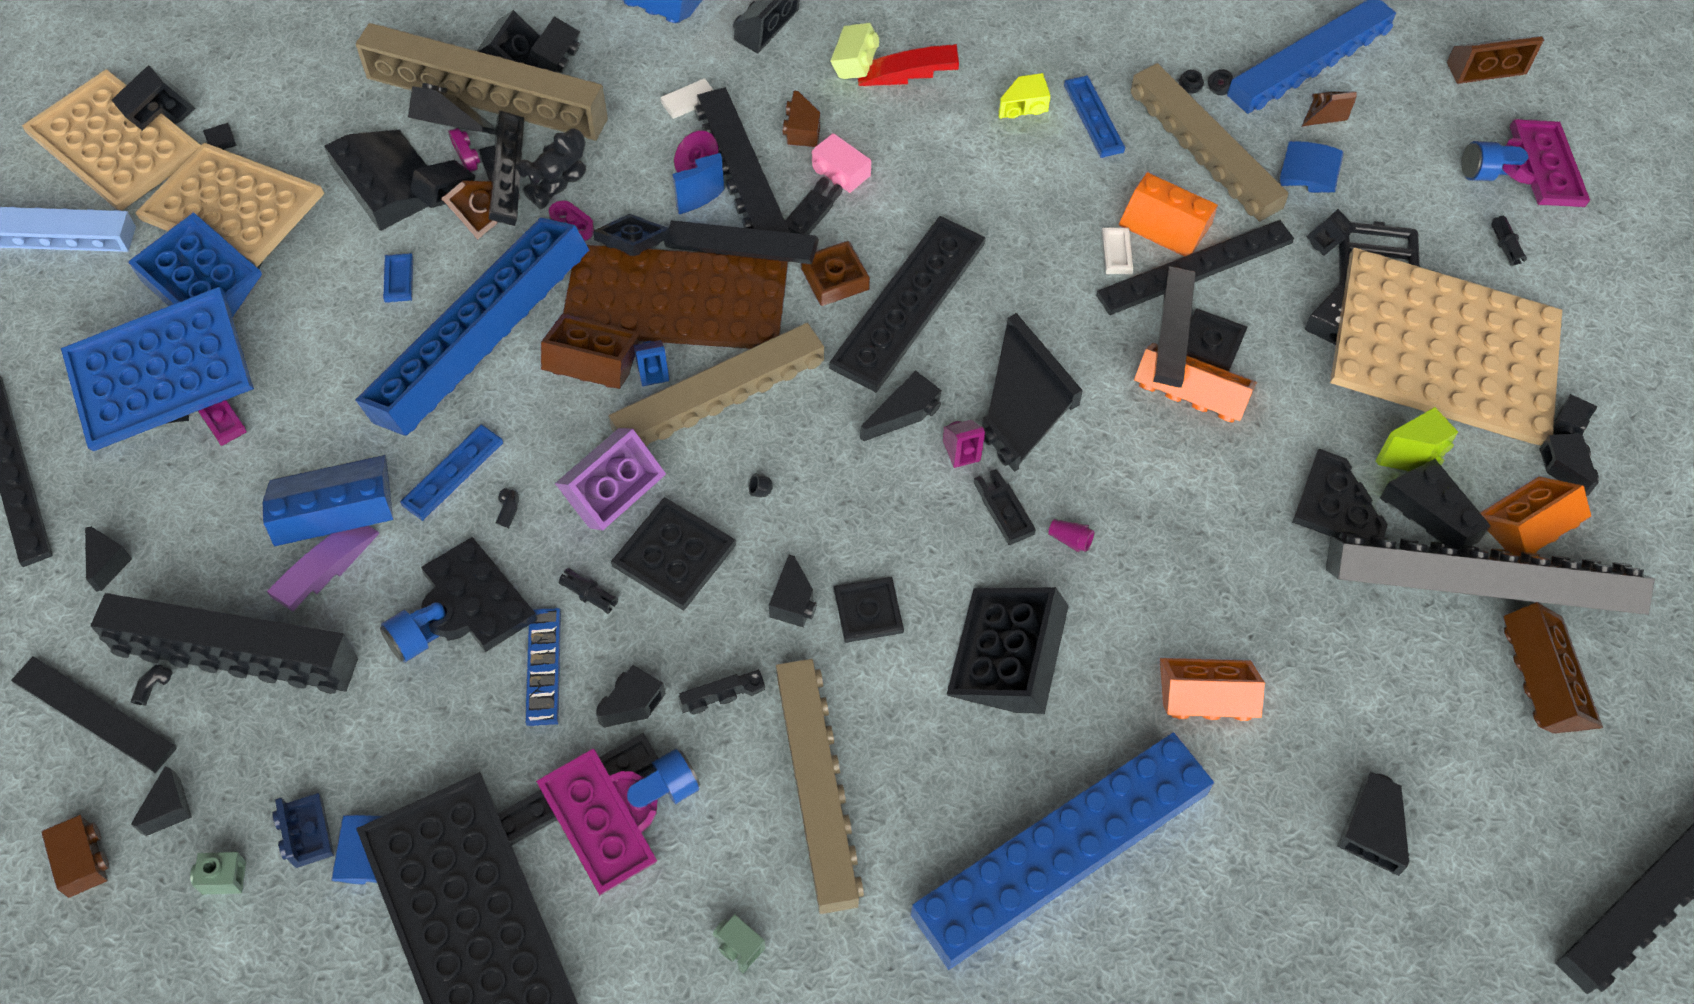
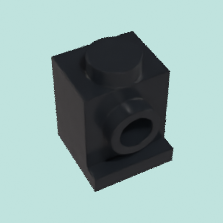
[1306,208,1356,256]
[1553,394,1598,435]

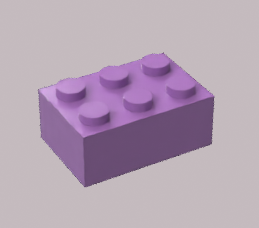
[555,428,666,531]

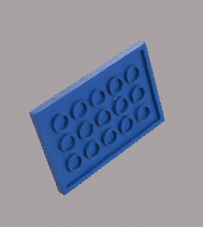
[61,287,254,451]

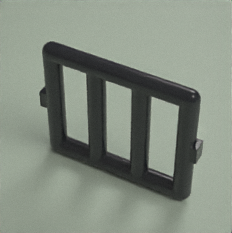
[1339,221,1420,288]

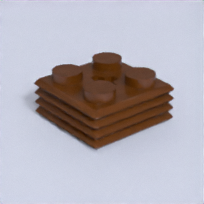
[801,241,870,306]

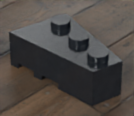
[1380,459,1491,550]

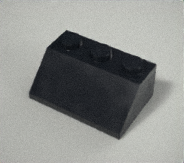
[733,0,800,54]

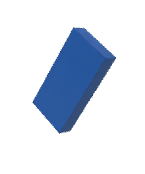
[383,253,413,303]

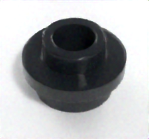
[1178,70,1204,93]

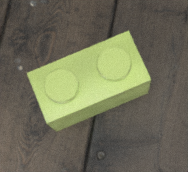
[831,23,879,79]

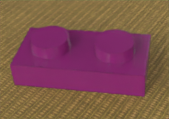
[198,400,247,446]

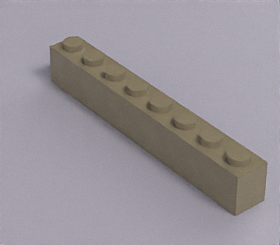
[1130,63,1289,222]
[608,322,824,447]
[776,659,864,914]

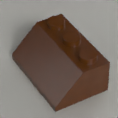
[1447,36,1544,84]
[541,314,640,389]

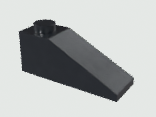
[860,370,942,441]

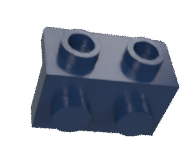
[272,793,334,868]

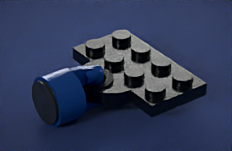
[380,537,537,663]

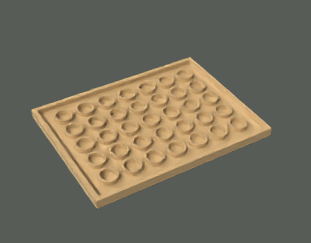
[1330,247,1562,446]

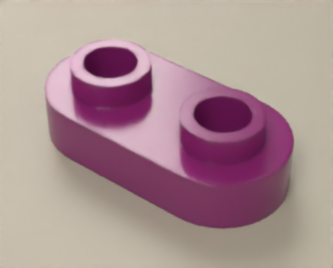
[448,128,480,172]
[548,200,594,241]

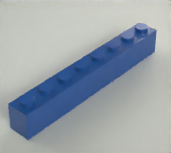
[1227,0,1396,114]

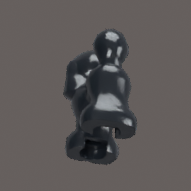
[516,128,586,209]

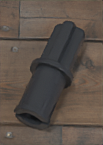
[1491,215,1527,266]

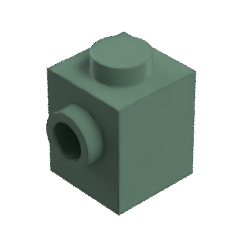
[190,852,247,895]

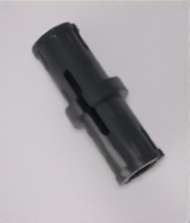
[559,568,618,614]

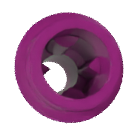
[1048,519,1095,552]

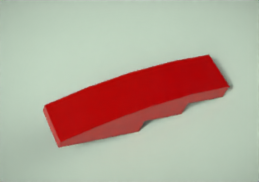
[858,44,959,86]

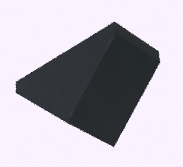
[85,526,132,592]
[131,766,192,836]

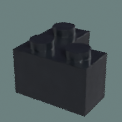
[111,65,195,131]

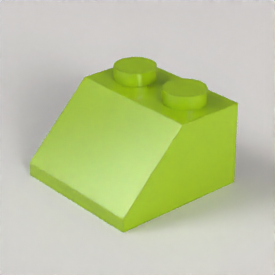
[1375,407,1458,471]

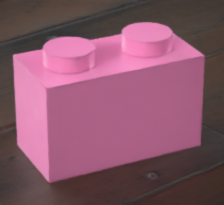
[812,133,871,193]

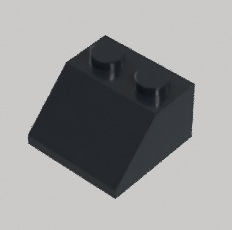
[477,10,540,65]

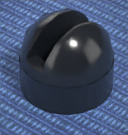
[749,473,773,497]

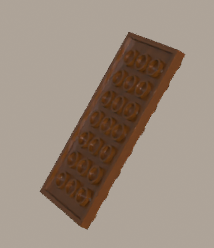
[563,245,788,349]

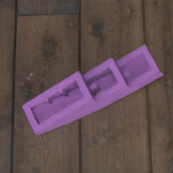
[267,526,379,612]

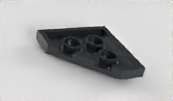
[1292,449,1388,540]

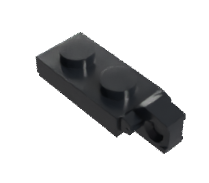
[678,669,765,715]

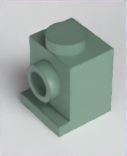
[712,914,766,974]

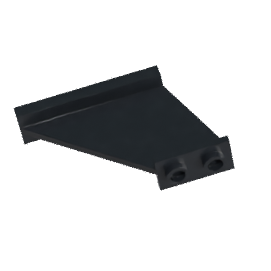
[982,313,1083,472]

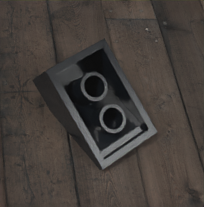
[408,83,496,135]

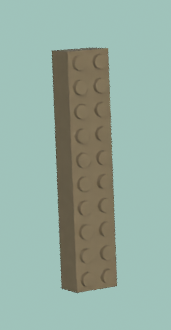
[355,23,608,141]

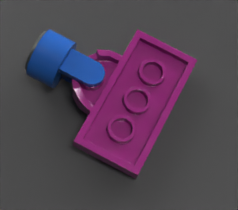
[1461,119,1590,207]
[536,748,701,896]

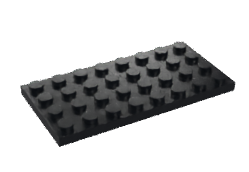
[356,772,578,1004]

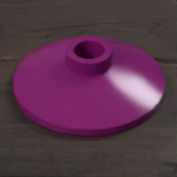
[674,131,718,173]

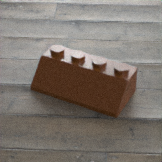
[1503,602,1603,734]

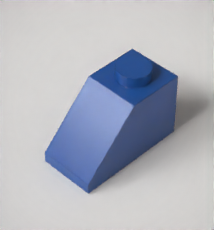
[633,340,669,387]

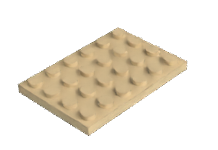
[22,69,201,211]
[135,143,324,267]

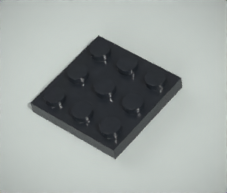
[611,497,736,611]

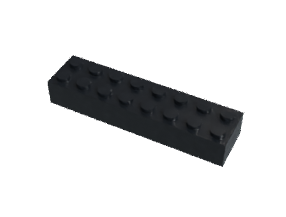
[90,593,358,694]

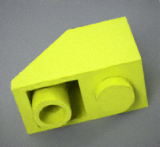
[998,73,1051,119]

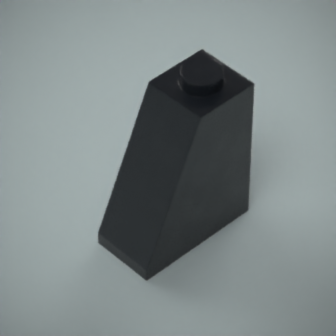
[1337,772,1410,876]

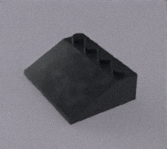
[324,130,428,231]
[947,587,1069,714]

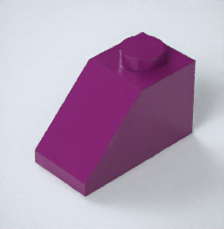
[943,420,985,468]

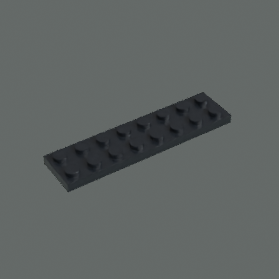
[829,216,986,393]

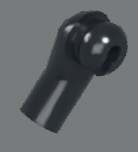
[495,488,519,529]
[130,664,172,706]

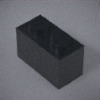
[527,16,581,73]
[410,160,476,208]

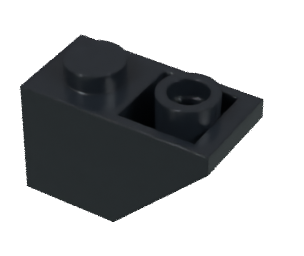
[1539,433,1599,496]
[596,665,666,728]

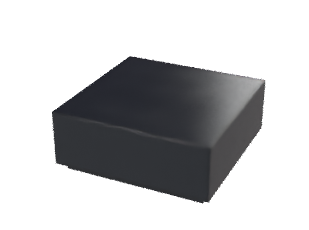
[203,123,237,150]

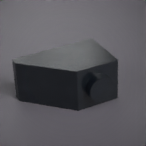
[769,554,817,628]

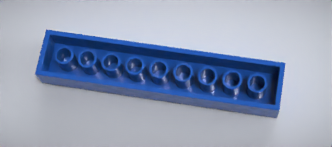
[355,217,589,436]
[911,732,1214,970]

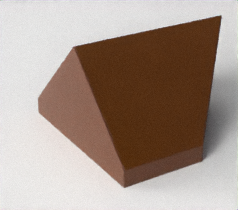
[1301,91,1357,127]
[441,181,498,240]

